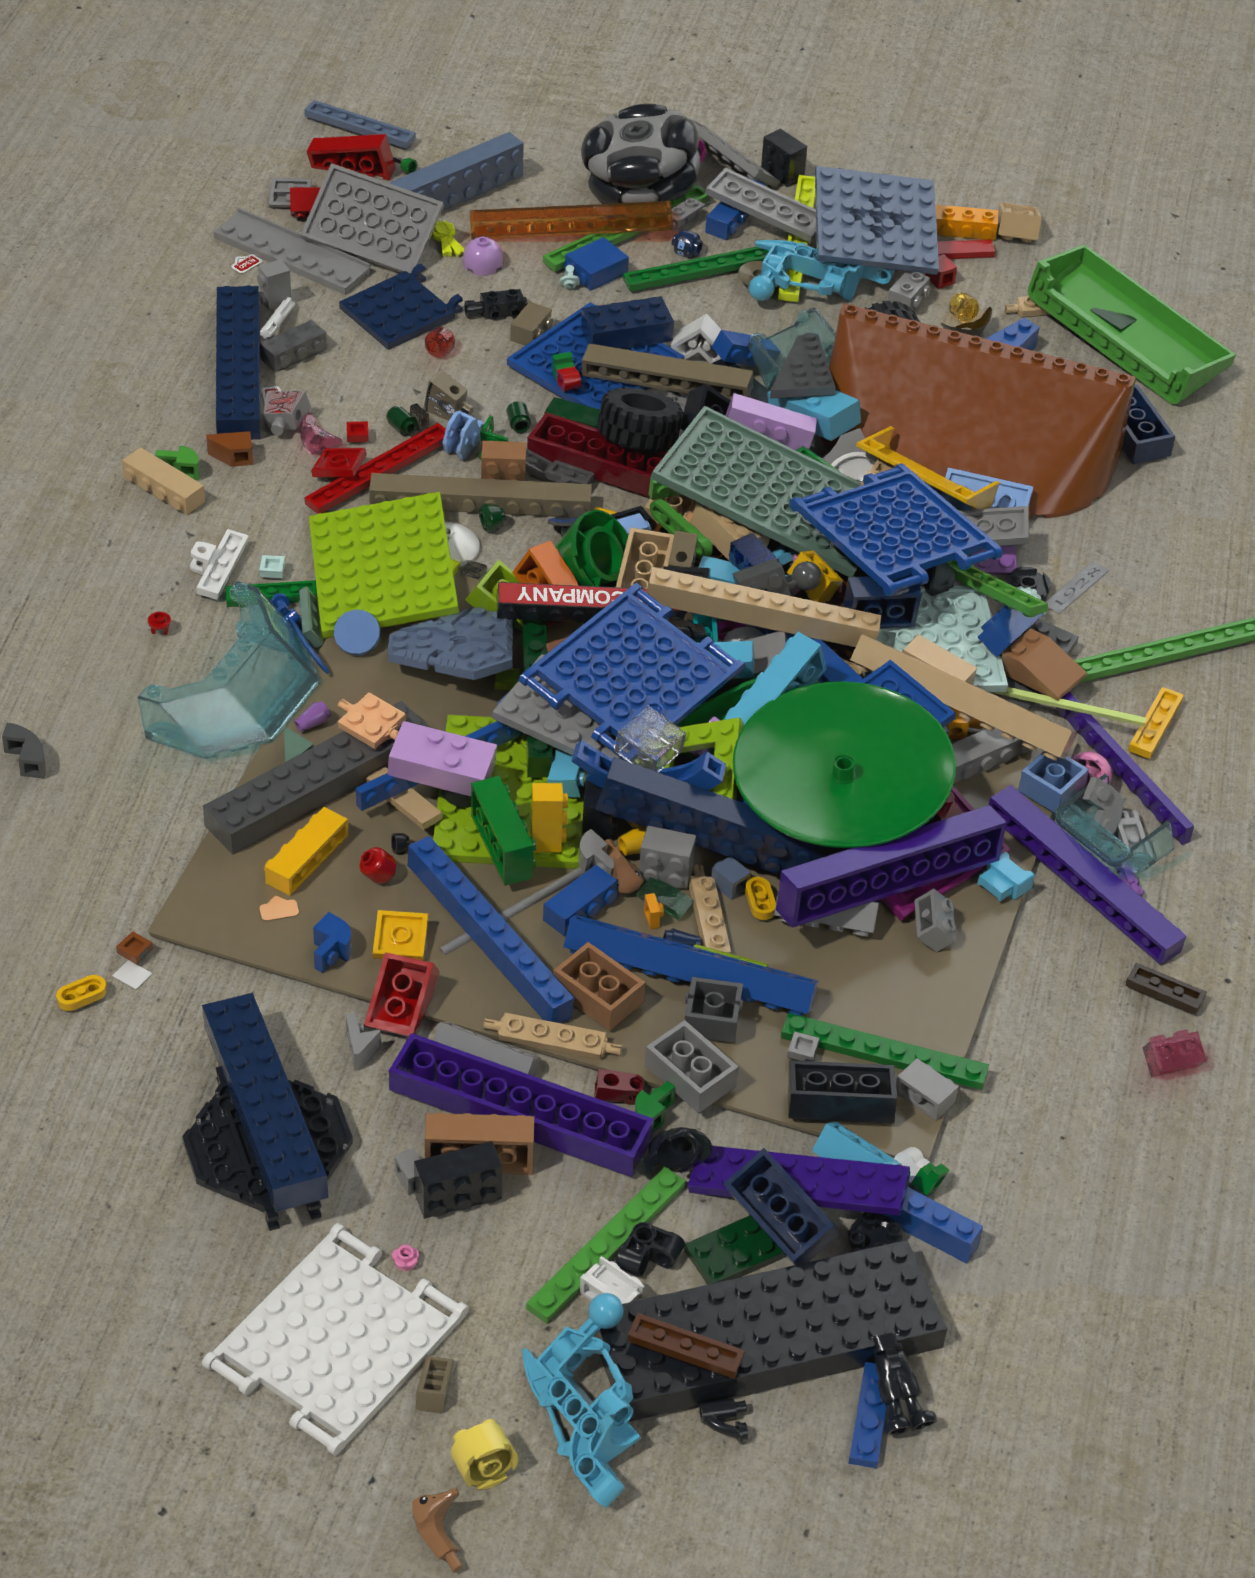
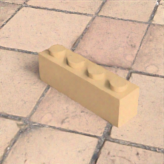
[122,447,205,515]

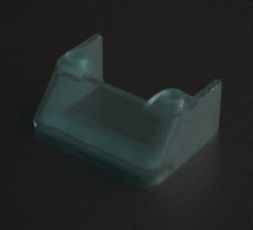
[1055,774,1174,872]

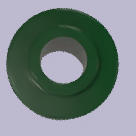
[506,401,531,433]
[386,406,417,436]

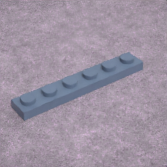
[304,100,416,149]

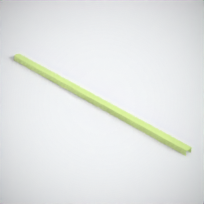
[991,687,1147,727]

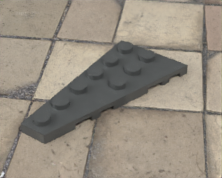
[770,333,835,398]

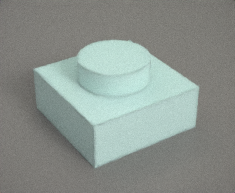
[259,555,285,578]

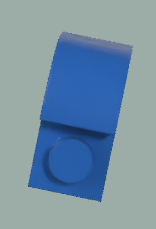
[313,912,352,973]

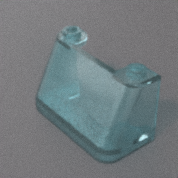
[748,307,836,390]

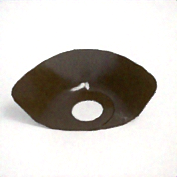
[940,307,992,337]

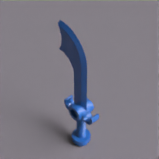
[271,593,329,674]

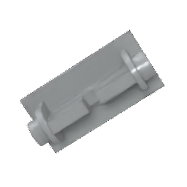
[664,197,705,230]

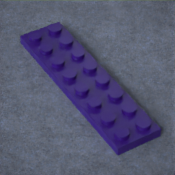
[688,1146,911,1216]

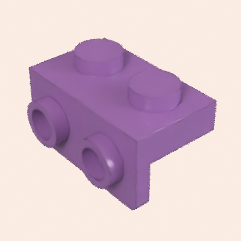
[970,545,1017,575]

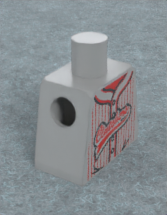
[263,390,311,435]

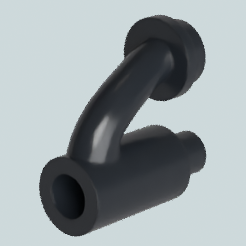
[699,1398,749,1443]

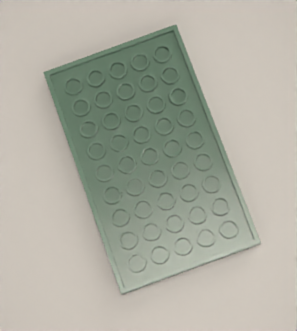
[650,406,861,577]

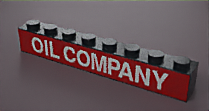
[496,582,685,623]

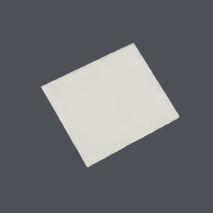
[112,960,152,989]

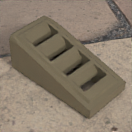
[416,1356,454,1413]

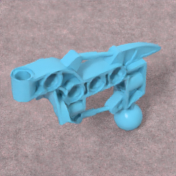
[748,240,895,301]
[522,1293,641,1508]

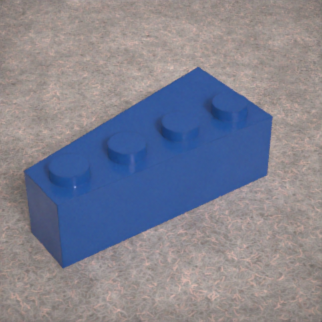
[985,317,1040,351]

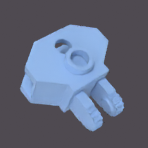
[442,411,484,460]

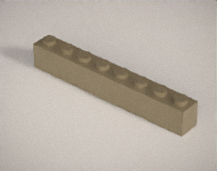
[582,344,753,400]

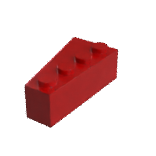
[306,134,396,181]

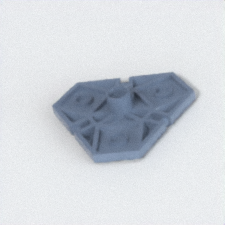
[388,607,513,680]

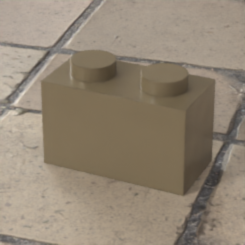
[510,302,553,346]

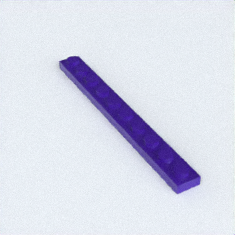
[1044,692,1194,845]

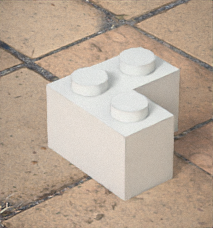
[670,313,721,364]

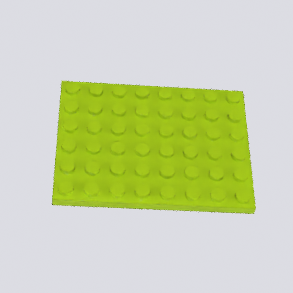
[309,492,459,639]
[433,715,585,869]

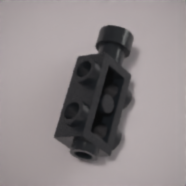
[464,289,528,320]

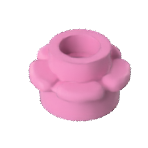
[392,1245,419,1271]

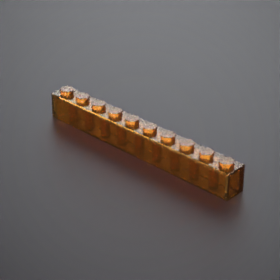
[470,201,672,240]

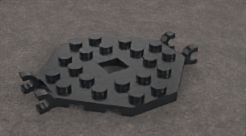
[182,1067,353,1231]

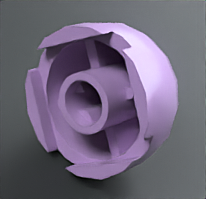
[463,237,503,276]

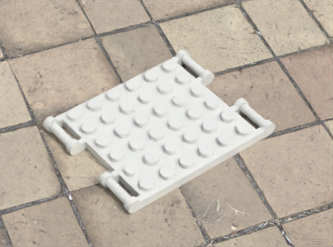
[202,1223,469,1456]

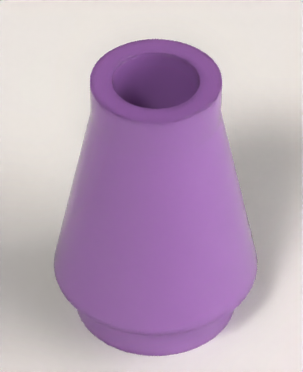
[294,701,331,733]

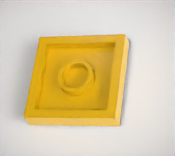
[372,910,428,961]

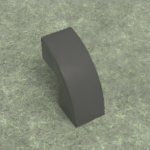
[2,723,46,779]

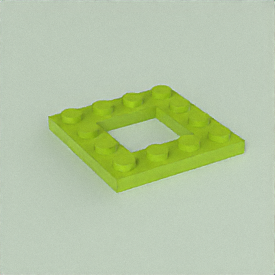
[647,717,744,800]

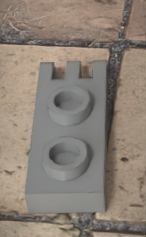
[1116,810,1152,864]

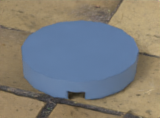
[334,610,381,656]

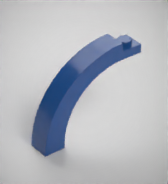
[571,740,726,790]

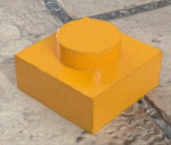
[644,893,664,929]

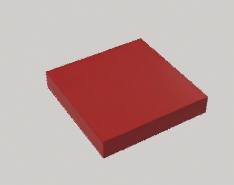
[311,448,367,477]

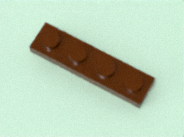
[627,1313,745,1379]

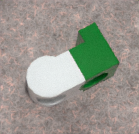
[894,1147,950,1196]

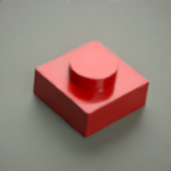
[346,421,369,443]

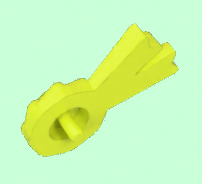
[432,220,464,257]

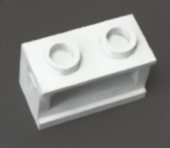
[580,1256,645,1304]

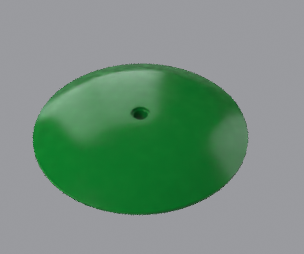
[733,681,956,848]

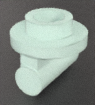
[559,265,580,289]

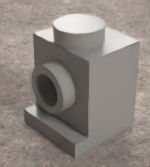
[394,1148,424,1196]

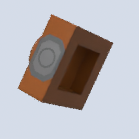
[116,931,153,964]

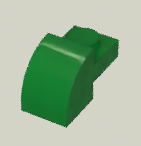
[635,1081,675,1133]

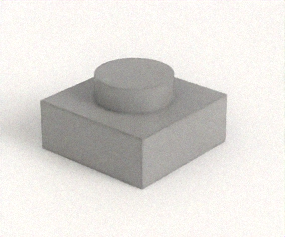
[787,1031,819,1061]

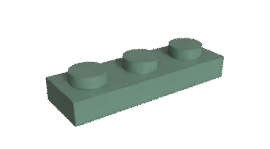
[298,586,323,648]

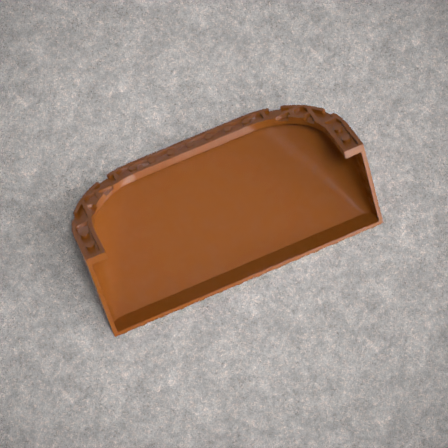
[820,303,1136,518]

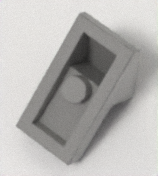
[346,1013,381,1071]

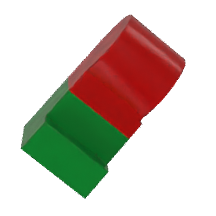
[552,352,581,391]

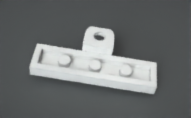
[189,529,249,600]

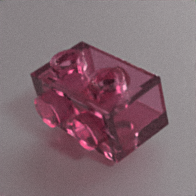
[1142,1029,1207,1077]

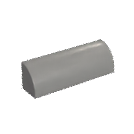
[433,1022,541,1076]

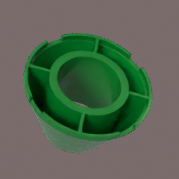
[555,510,628,587]

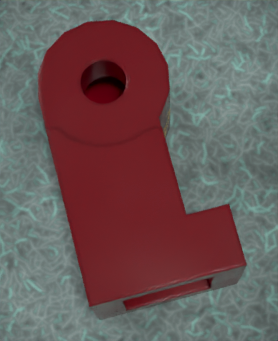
[594,1069,644,1105]

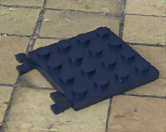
[339,263,463,350]

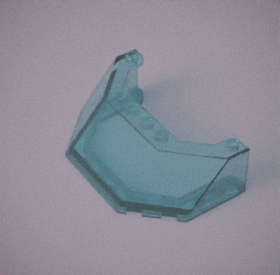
[137,581,320,759]

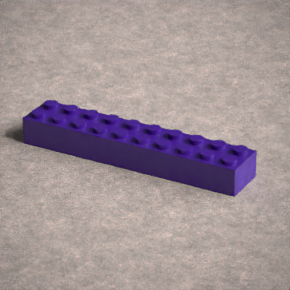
[776,805,1007,928]
[389,1033,654,1177]

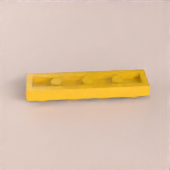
[1128,687,1184,759]

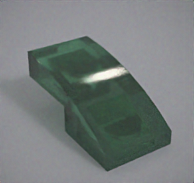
[636,877,694,921]

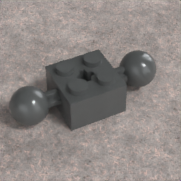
[716,558,822,622]

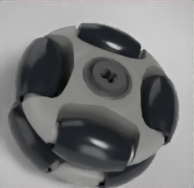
[581,103,700,208]

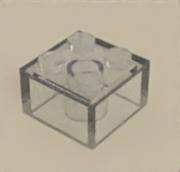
[614,705,686,772]

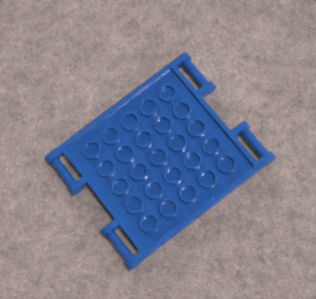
[789,463,1003,596]
[519,583,745,763]

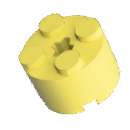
[451,1419,518,1490]

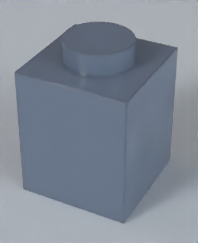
[712,857,751,900]

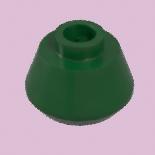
[479,503,506,533]

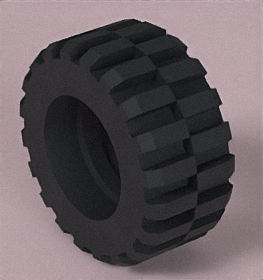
[597,387,683,452]

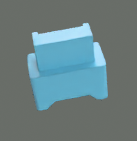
[978,852,1035,902]

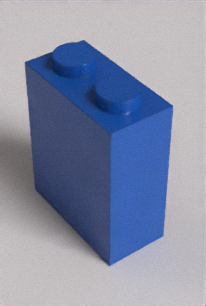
[565,237,629,291]

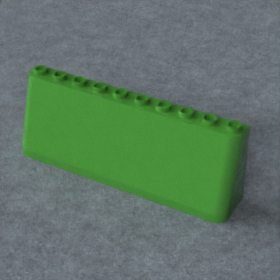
[1028,244,1236,404]

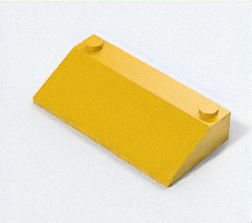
[856,426,1000,510]

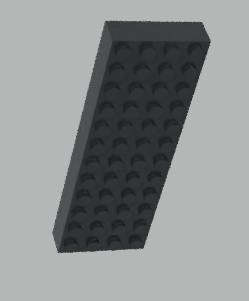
[594,1240,947,1422]

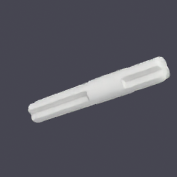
[260,297,295,340]

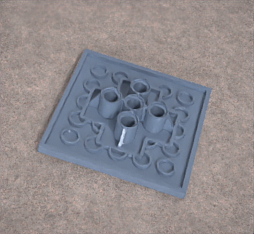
[815,166,939,275]

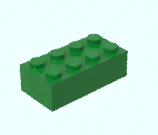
[471,776,536,886]

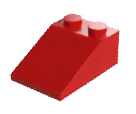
[364,952,440,1037]

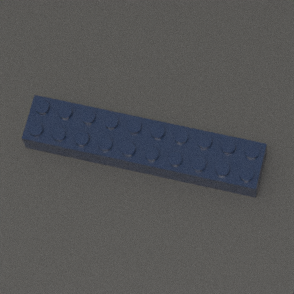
[216,285,261,440]
[595,757,846,875]
[202,992,329,1212]

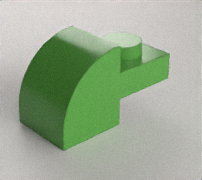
[155,445,200,481]

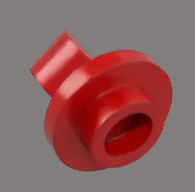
[148,611,171,635]

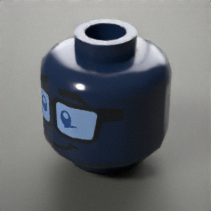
[671,229,703,258]

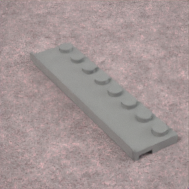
[213,208,370,295]

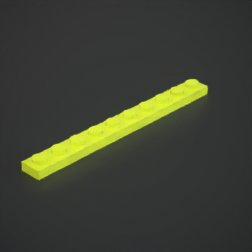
[778,175,815,302]

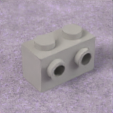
[888,271,931,310]
[914,889,956,952]

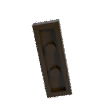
[1125,962,1207,1015]

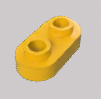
[745,877,776,920]
[56,975,107,1011]

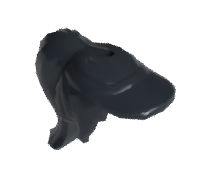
[634,1127,713,1176]

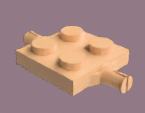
[338,692,406,749]

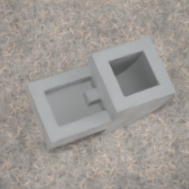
[578,829,614,876]

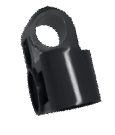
[615,1222,685,1277]

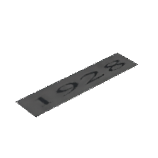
[1046,561,1109,614]

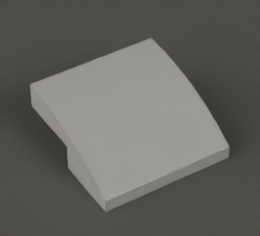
[269,177,312,208]

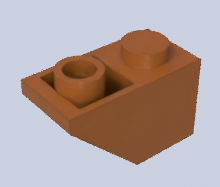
[206,431,253,467]

